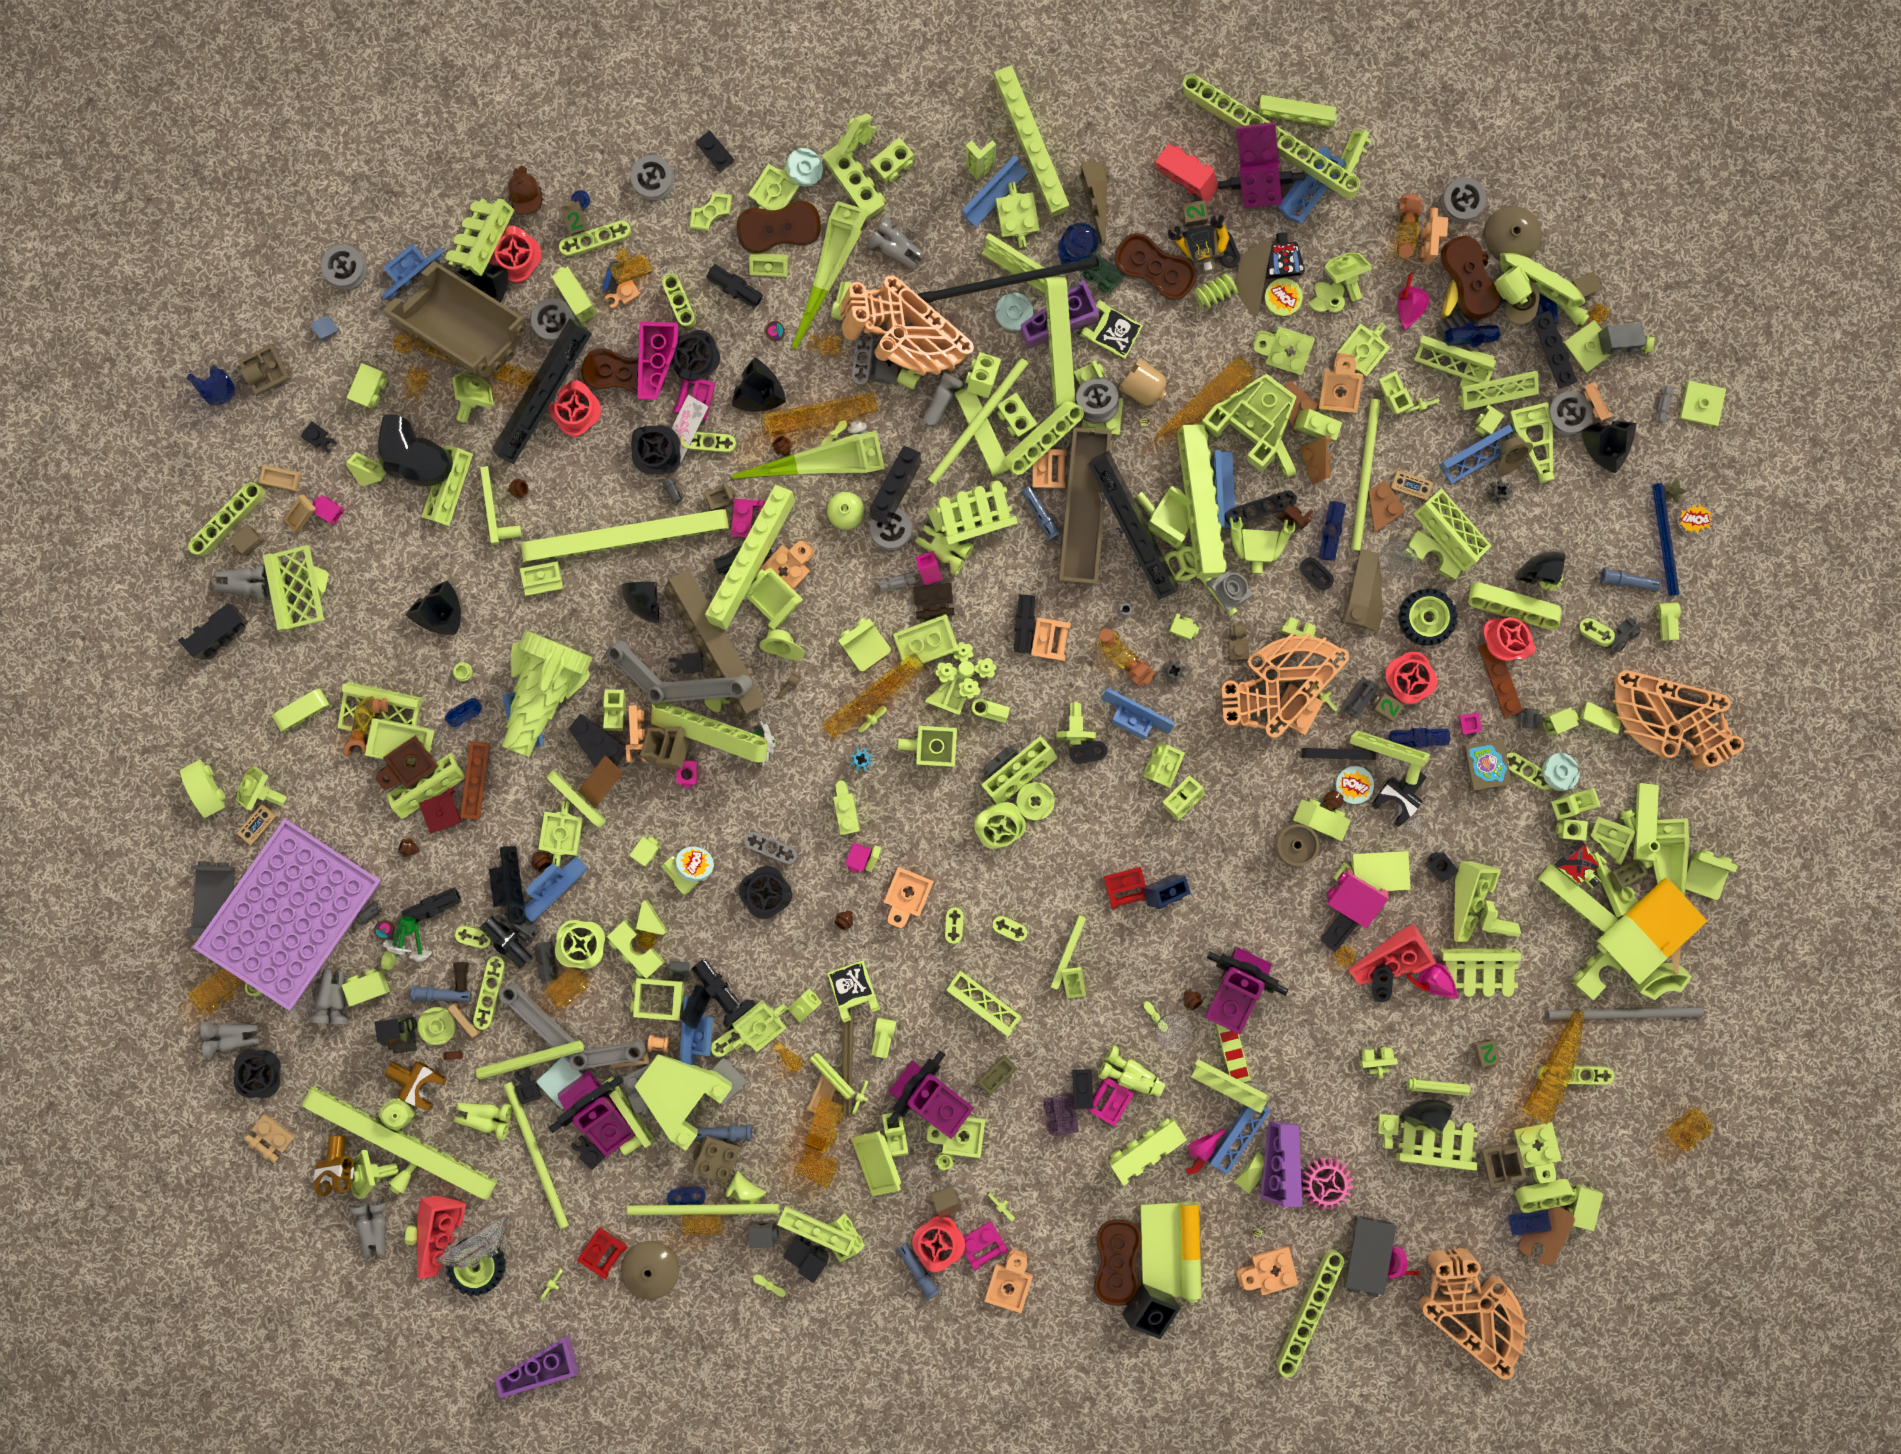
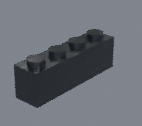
[869,445,922,526]

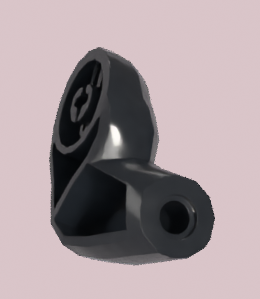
[378,414,453,486]

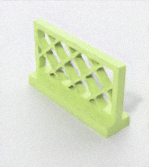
[981,233,1055,294]
[1413,488,1491,572]
[263,545,324,631]
[337,682,423,735]

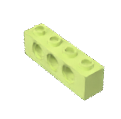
[822,144,886,221]
[981,736,1058,804]

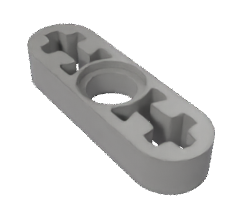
[852,330,874,386]
[744,832,798,864]

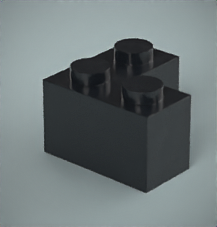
[783,1234,829,1283]

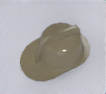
[1506,282,1540,325]
[1497,433,1533,475]

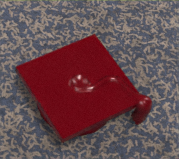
[419,788,462,834]

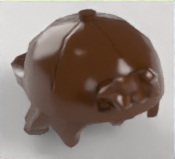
[508,166,544,214]

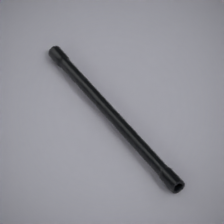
[917,256,1100,303]

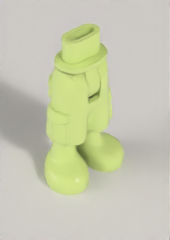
[1098,1045,1166,1097]

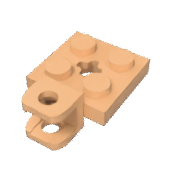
[1318,353,1363,413]
[757,541,815,590]
[626,705,647,763]
[884,867,934,928]
[1236,1246,1299,1295]
[984,1249,1033,1313]

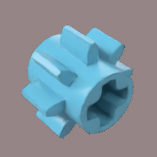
[850,748,873,771]

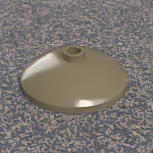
[1484,206,1542,260]
[621,1241,679,1300]

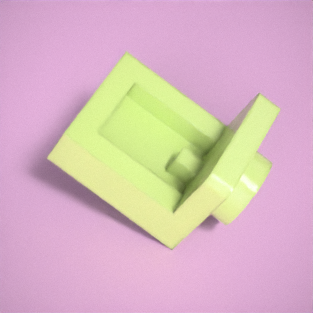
[788,989,822,1023]

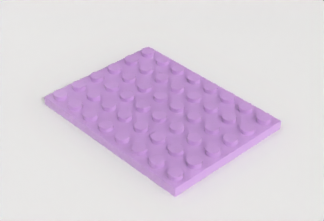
[192,818,382,1011]

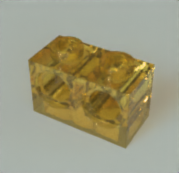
[1664,1107,1715,1152]

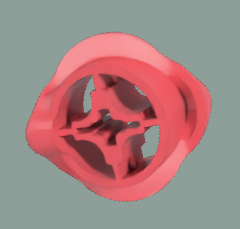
[489,225,542,284]
[549,380,601,438]
[1481,617,1536,661]
[1385,651,1437,705]
[912,1216,965,1273]

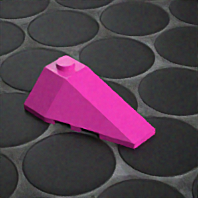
[638,322,678,400]

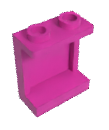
[1326,868,1389,928]

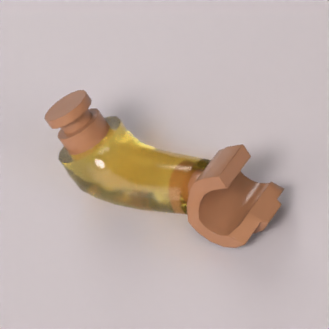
[1394,193,1423,259]
[1099,628,1155,687]
[344,696,388,757]

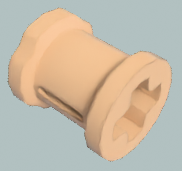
[647,1035,670,1054]

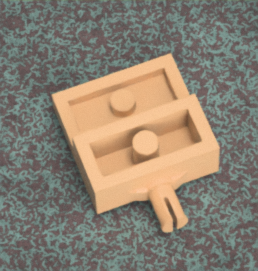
[1420,208,1448,264]
[1276,683,1323,736]

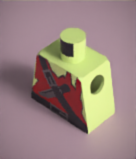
[1553,840,1601,889]

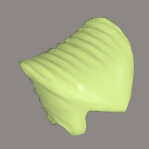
[726,1171,767,1204]

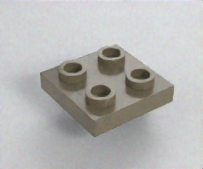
[238,344,291,396]
[691,1135,741,1183]

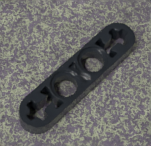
[1225,490,1297,525]
[1301,748,1376,760]

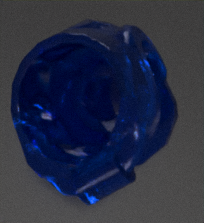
[1058,222,1099,264]
[187,365,235,406]

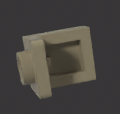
[704,482,735,511]

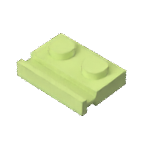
[520,561,564,597]

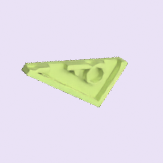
[1592,852,1639,918]

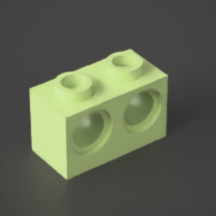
[870,137,914,184]
[965,352,1001,398]
[996,393,1037,439]
[1163,775,1205,821]

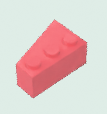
[1155,144,1219,204]

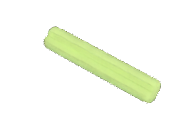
[810,1053,855,1099]

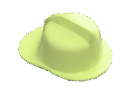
[759,628,805,660]

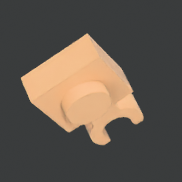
[605,278,641,309]

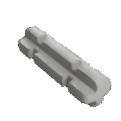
[1655,385,1674,423]
[879,572,916,592]

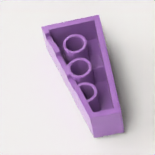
[1021,280,1099,349]
[1260,1121,1302,1207]
[495,1335,579,1398]

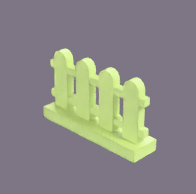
[445,198,514,276]
[935,481,1018,545]
[1439,949,1521,997]
[1395,1120,1478,1171]

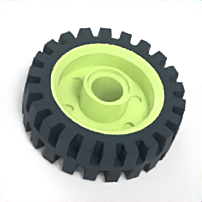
[1398,588,1458,646]
[446,1236,506,1296]

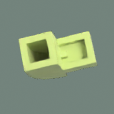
[1551,788,1601,820]
[882,1113,909,1157]

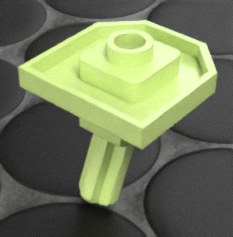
[1325,253,1372,301]
[452,371,494,423]
[1056,702,1096,745]
[237,766,287,810]
[351,1150,398,1199]

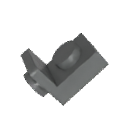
[668,961,690,981]

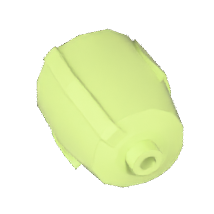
[1494,265,1532,305]
[379,1098,415,1131]

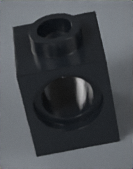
[1425,851,1458,882]

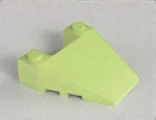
[1202,374,1297,473]
[635,1054,732,1151]

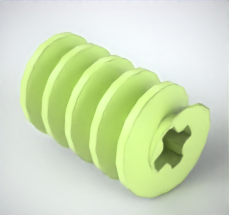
[1194,274,1238,311]

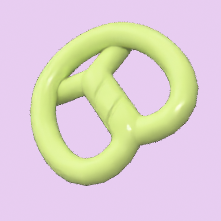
[1164,546,1196,581]

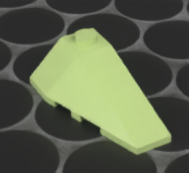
[1454,861,1501,942]

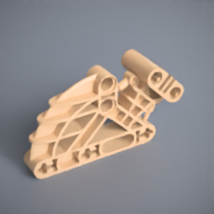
[839,276,974,376]
[1222,633,1349,739]
[1612,670,1744,770]
[1419,1248,1528,1380]

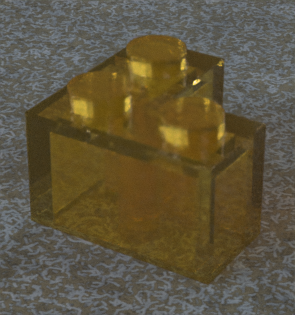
[804,1098,844,1153]

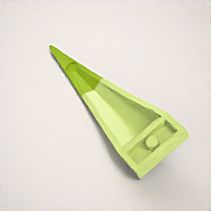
[792,201,868,350]
[731,430,885,479]

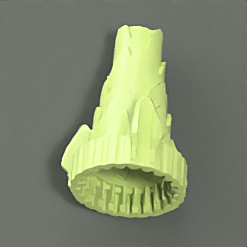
[502,630,593,757]

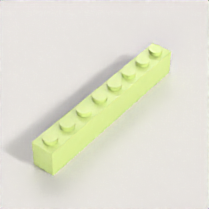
[994,65,1069,218]
[1177,425,1227,578]
[705,485,796,630]

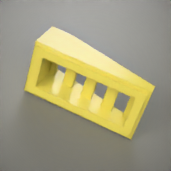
[1440,279,1458,320]

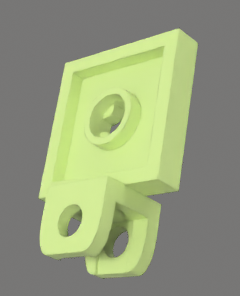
[837,113,878,155]
[1253,326,1315,375]
[926,1116,985,1158]
[1513,1122,1561,1183]

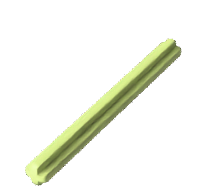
[476,1040,584,1079]

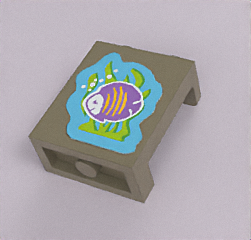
[1462,739,1512,794]

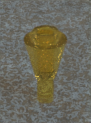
[773,1041,804,1073]

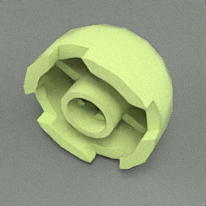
[827,492,865,530]

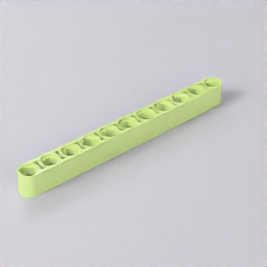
[1183,74,1360,199]
[521,509,729,563]
[301,1087,497,1200]

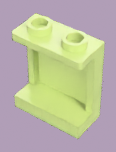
[1147,486,1190,548]
[743,567,803,630]

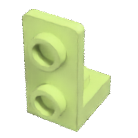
[1480,900,1521,937]

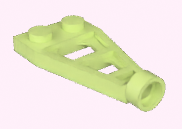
[1509,402,1555,483]

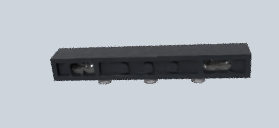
[492,318,592,464]
[1089,451,1178,600]

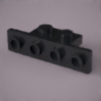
[1532,311,1577,389]
[489,846,526,923]

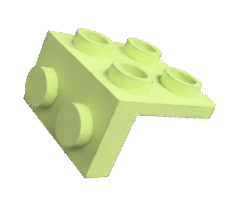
[838,618,891,672]
[1686,850,1738,900]

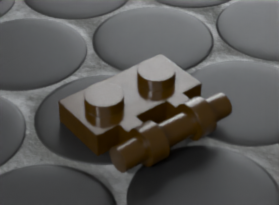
[913,583,955,620]

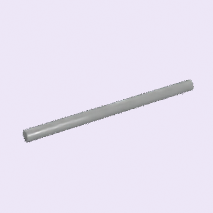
[1547,1007,1704,1020]

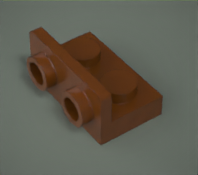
[1278,505,1314,532]

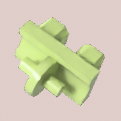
[1279,617,1316,637]
[1359,1047,1398,1079]

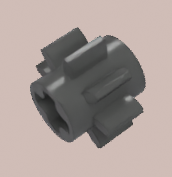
[1486,479,1512,504]
[1162,660,1186,683]
[1518,708,1543,729]

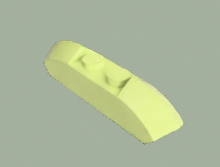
[1500,253,1585,310]

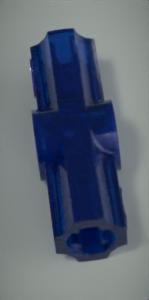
[1444,323,1501,348]
[1318,501,1346,561]
[1389,728,1450,748]

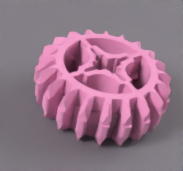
[1301,1157,1353,1210]

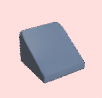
[309,315,339,342]

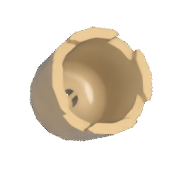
[1118,358,1167,406]

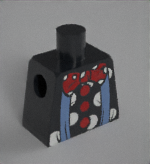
[1266,232,1305,279]

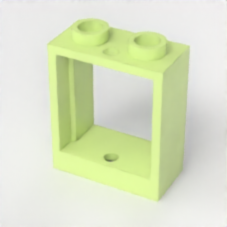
[551,266,598,323]
[630,977,685,1021]

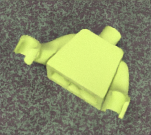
[1230,517,1296,574]

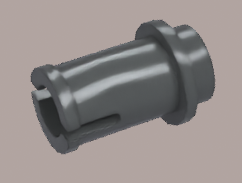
[662,478,684,504]
[356,901,382,925]

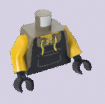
[1168,215,1229,272]

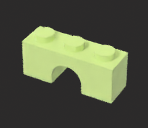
[1403,530,1462,581]
[607,920,665,979]
[1572,952,1623,1000]

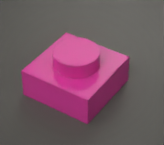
[1458,712,1482,735]

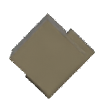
[640,728,690,769]
[1481,1143,1526,1188]

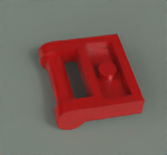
[1103,867,1146,910]
[577,1227,628,1279]

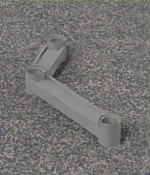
[606,641,753,704]
[499,983,647,1071]

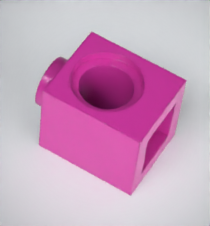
[312,495,345,525]
[915,551,943,585]
[676,761,698,788]
[845,843,872,873]

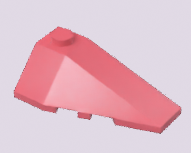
[1349,923,1436,985]
[417,1196,466,1279]

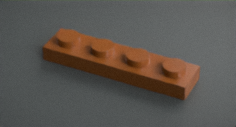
[1478,643,1523,718]
[460,741,490,820]

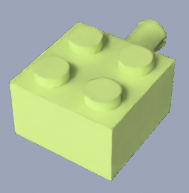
[898,726,957,767]

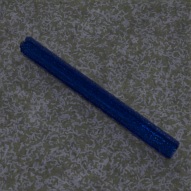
[1652,483,1679,596]

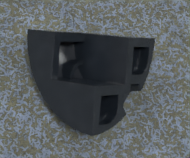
[454,264,508,303]
[732,357,786,412]
[1583,421,1637,473]
[1515,551,1565,585]
[406,581,461,635]
[621,582,659,623]
[1399,1099,1453,1134]

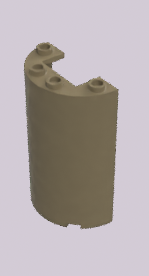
[383,261,525,377]

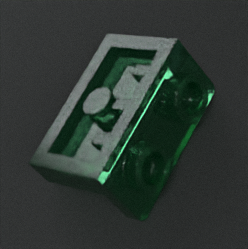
[1082,252,1125,294]

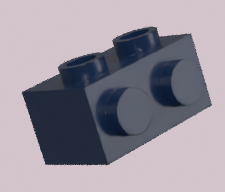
[1142,874,1191,909]

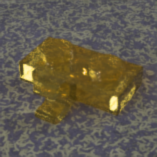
[609,247,652,285]

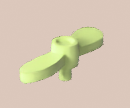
[1405,398,1440,414]
[821,420,847,445]
[1313,685,1338,712]
[858,706,887,733]
[1143,1001,1168,1032]
[852,1080,868,1115]
[988,1193,1015,1221]
[540,1268,563,1301]
[753,1274,786,1297]

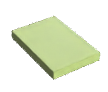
[893,614,960,670]
[1351,851,1411,891]

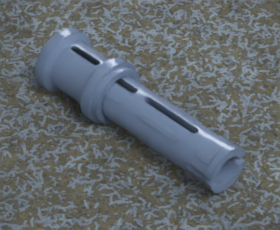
[1021,485,1063,542]
[1600,567,1661,592]
[410,985,471,1003]
[694,1124,753,1142]
[896,1243,941,1300]

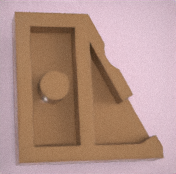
[1284,380,1319,433]
[1299,435,1331,484]
[1368,480,1406,532]

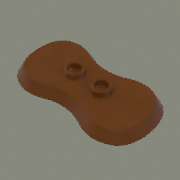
[736,201,821,253]
[1115,233,1197,300]
[1441,236,1501,319]
[581,348,666,395]
[1094,1219,1142,1306]

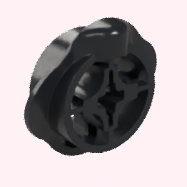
[671,330,720,381]
[631,425,681,475]
[739,866,792,919]
[234,1050,281,1098]

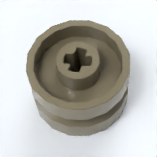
[1273,823,1320,866]

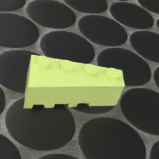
[1108,1118,1187,1186]

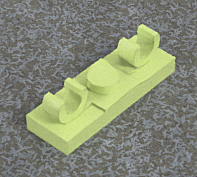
[1335,130,1371,187]

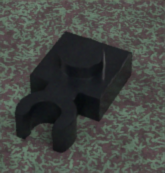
[301,421,337,453]
[669,652,703,674]
[514,1067,541,1105]
[571,1136,605,1170]

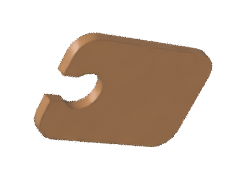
[1519,1207,1575,1266]

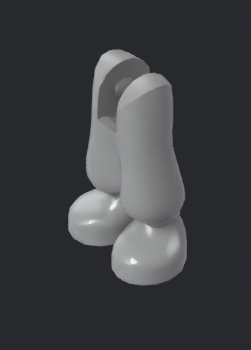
[866,217,925,271]
[924,372,965,426]
[213,564,269,600]
[311,969,348,1025]
[201,1021,260,1058]
[349,1201,387,1258]

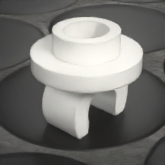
[848,421,867,435]

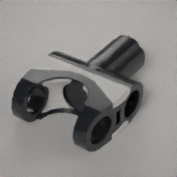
[1372,772,1427,827]

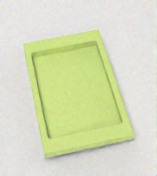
[365,718,435,765]
[851,1131,901,1196]

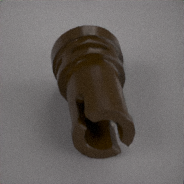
[453,962,469,991]

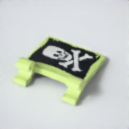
[1079,300,1143,359]
[827,960,880,1023]

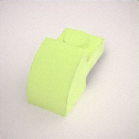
[1377,371,1414,414]
[603,690,626,731]

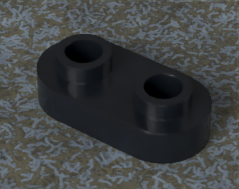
[1219,231,1240,268]
[1300,557,1334,590]
[1069,741,1108,764]
[1372,964,1393,1002]
[723,1000,756,1030]

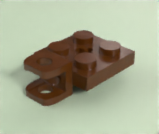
[375,735,439,790]

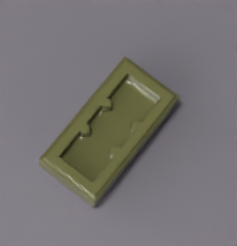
[1608,860,1648,891]
[976,1054,1017,1095]

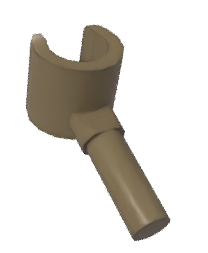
[778,675,800,698]

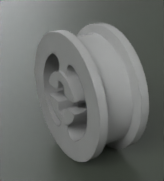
[630,155,675,201]
[1441,177,1486,223]
[321,244,368,290]
[531,298,576,344]
[1076,378,1119,423]
[1549,391,1593,436]
[870,508,912,551]

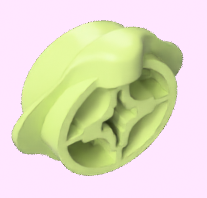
[974,802,1026,849]
[555,920,605,969]

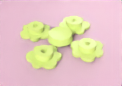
[935,642,996,699]

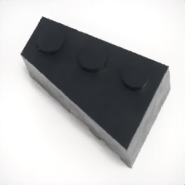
[178,604,248,660]
[569,714,626,768]
[375,1013,417,1054]

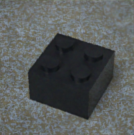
[1122,1283,1181,1339]

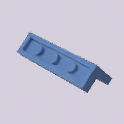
[1278,146,1346,224]
[962,155,1028,228]
[1440,424,1513,484]
[1213,450,1236,529]
[1208,1105,1270,1175]

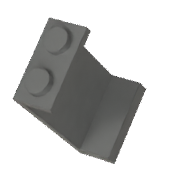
[187,861,235,936]
[1343,1215,1396,1297]

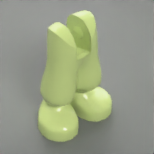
[915,525,974,576]
[454,1102,512,1141]

